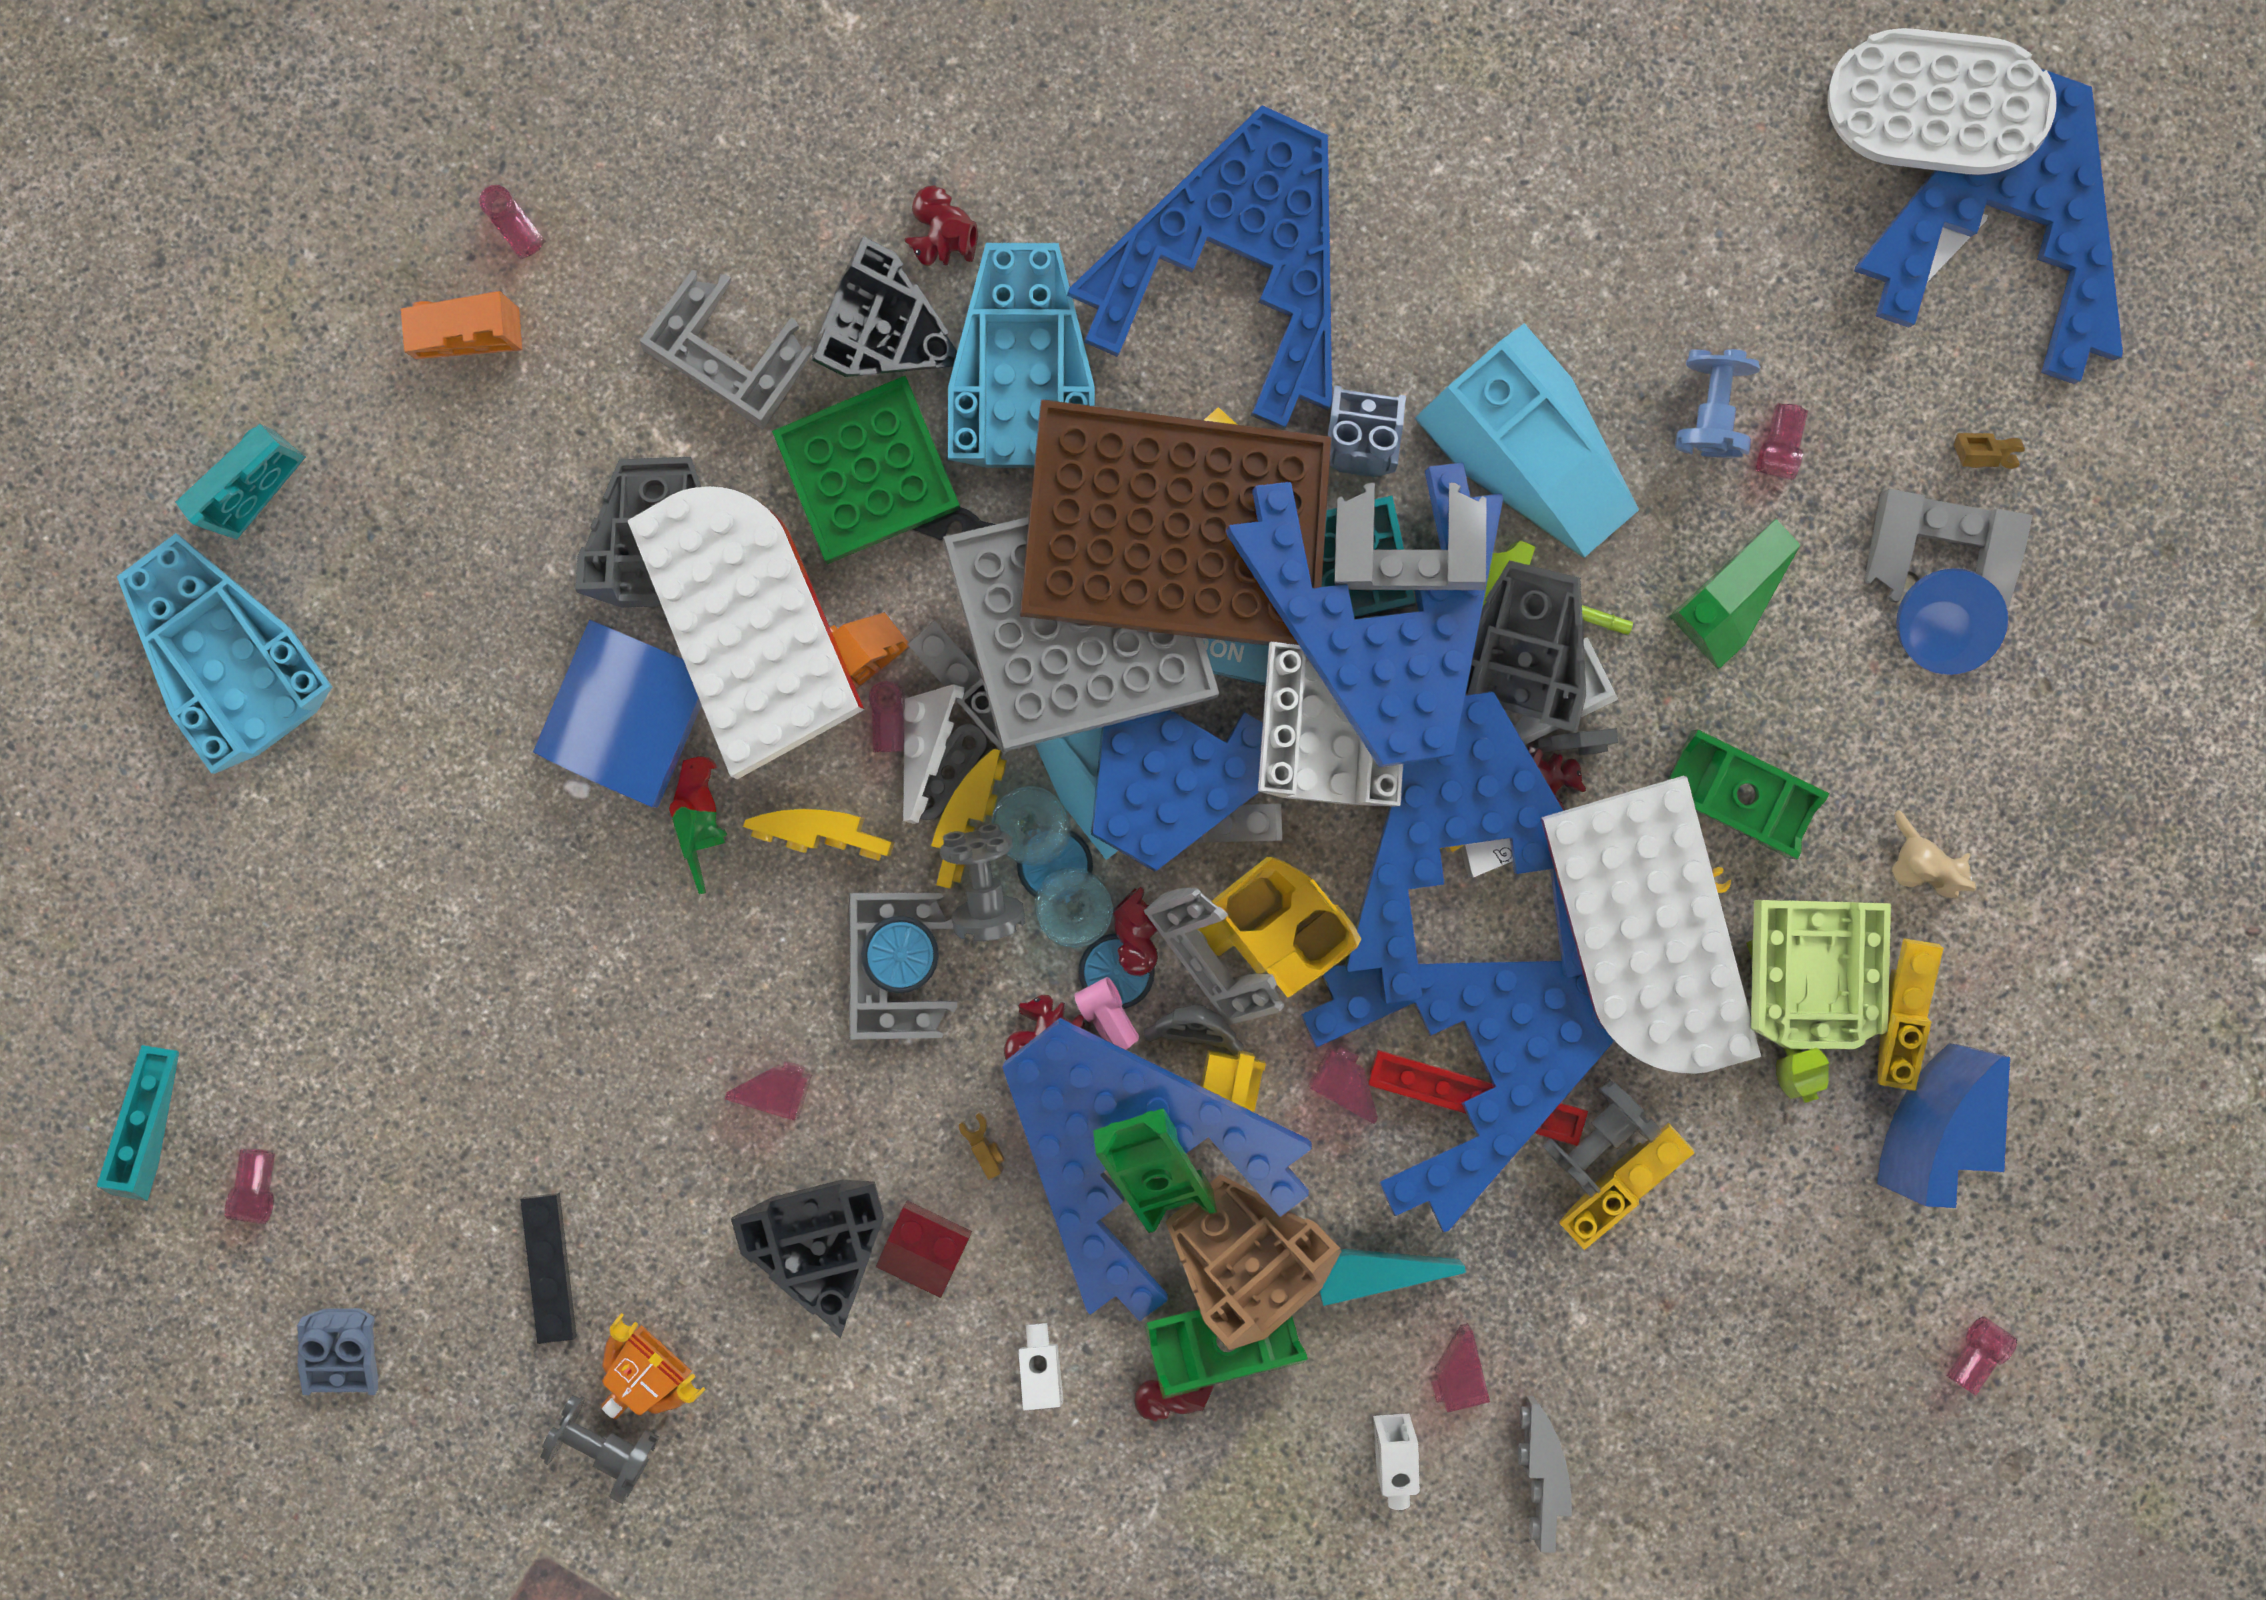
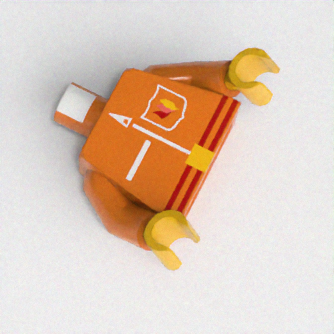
[601,1313,706,1419]

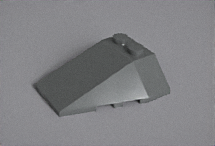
[575,457,701,608]
[1465,560,1586,732]

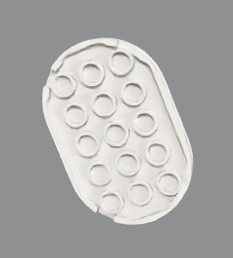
[1827,28,2056,175]

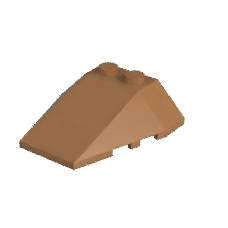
[1165,1174,1342,1350]

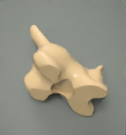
[1892,810,1976,898]

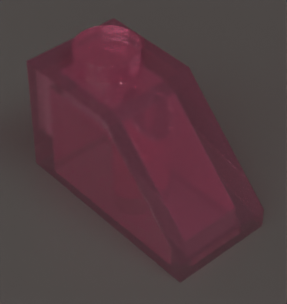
[1308,1046,1378,1125]
[725,1061,812,1121]
[1431,1323,1490,1413]

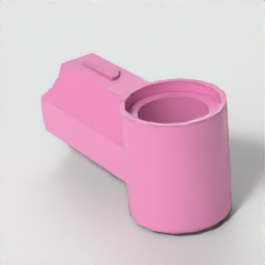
[1075,977,1139,1050]

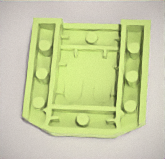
[1751,900,1891,1049]

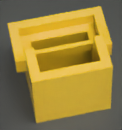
[1201,1049,1266,1113]

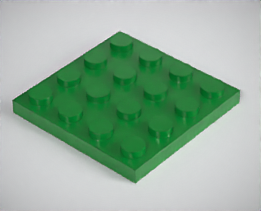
[772,375,961,565]

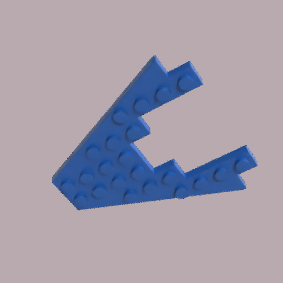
[1854,68,2123,384]
[1066,105,1332,430]
[1226,463,1503,768]
[1345,692,1584,1003]
[1091,710,1263,872]
[1300,961,1615,1233]
[1002,1018,1312,1321]

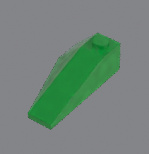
[1669,519,1800,669]

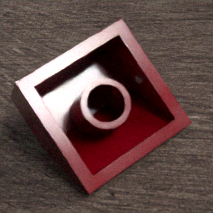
[876,1200,972,1298]

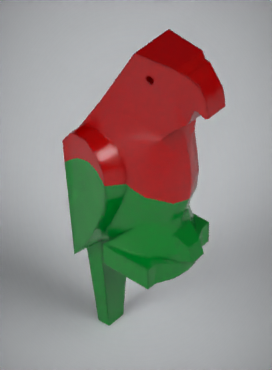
[669,756,727,895]

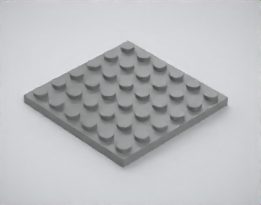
[943,517,1219,752]

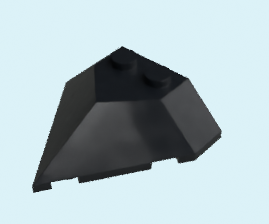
[812,236,957,377]
[731,1179,884,1339]

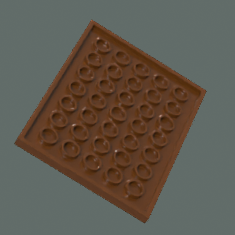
[1020,399,1331,646]

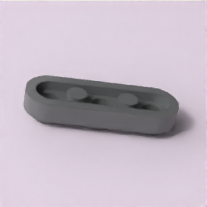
[920,724,987,820]

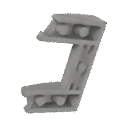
[640,270,813,429]
[1335,483,1486,590]
[1864,489,2033,607]
[1144,888,1285,1025]
[849,892,957,1040]

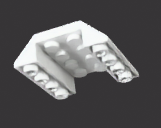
[1258,642,1403,806]

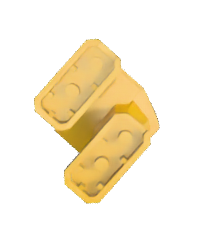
[1197,857,1361,998]

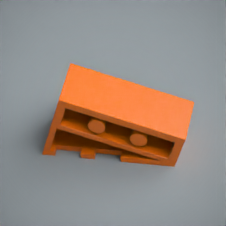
[401,291,522,359]
[830,612,909,689]

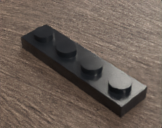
[520,1193,577,1344]

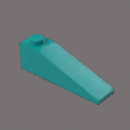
[97,1045,179,1201]
[1319,1248,1466,1306]

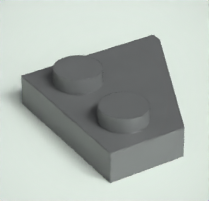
[1533,728,1618,756]

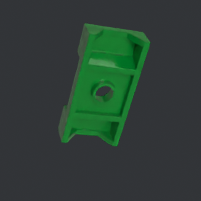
[1668,729,1830,859]
[1093,1108,1217,1233]
[1144,1309,1308,1399]

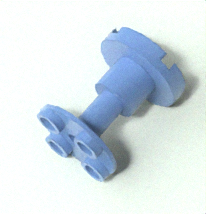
[1675,349,1760,458]

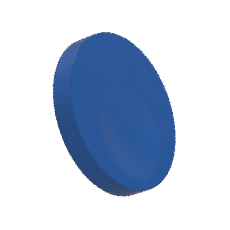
[1896,568,2008,675]

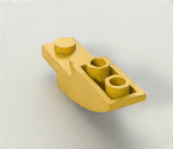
[931,749,1007,889]
[743,809,895,861]
[1878,938,1944,1091]
[1559,1123,1694,1250]

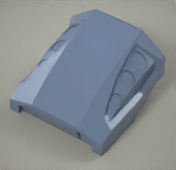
[1328,385,1406,477]
[297,1308,378,1395]

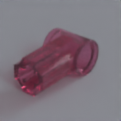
[479,185,546,260]
[1756,403,1808,480]
[869,681,906,752]
[225,1149,275,1224]
[1946,1316,2017,1396]

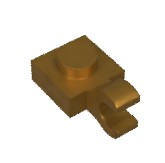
[1954,433,2025,469]
[959,1112,1005,1180]

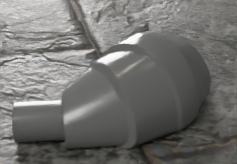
[1144,1004,1244,1055]

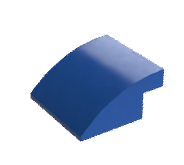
[533,619,702,808]
[1877,1043,2010,1208]

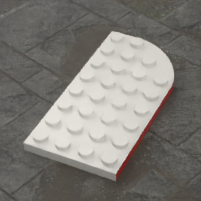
[628,486,865,779]
[1541,776,1761,1074]

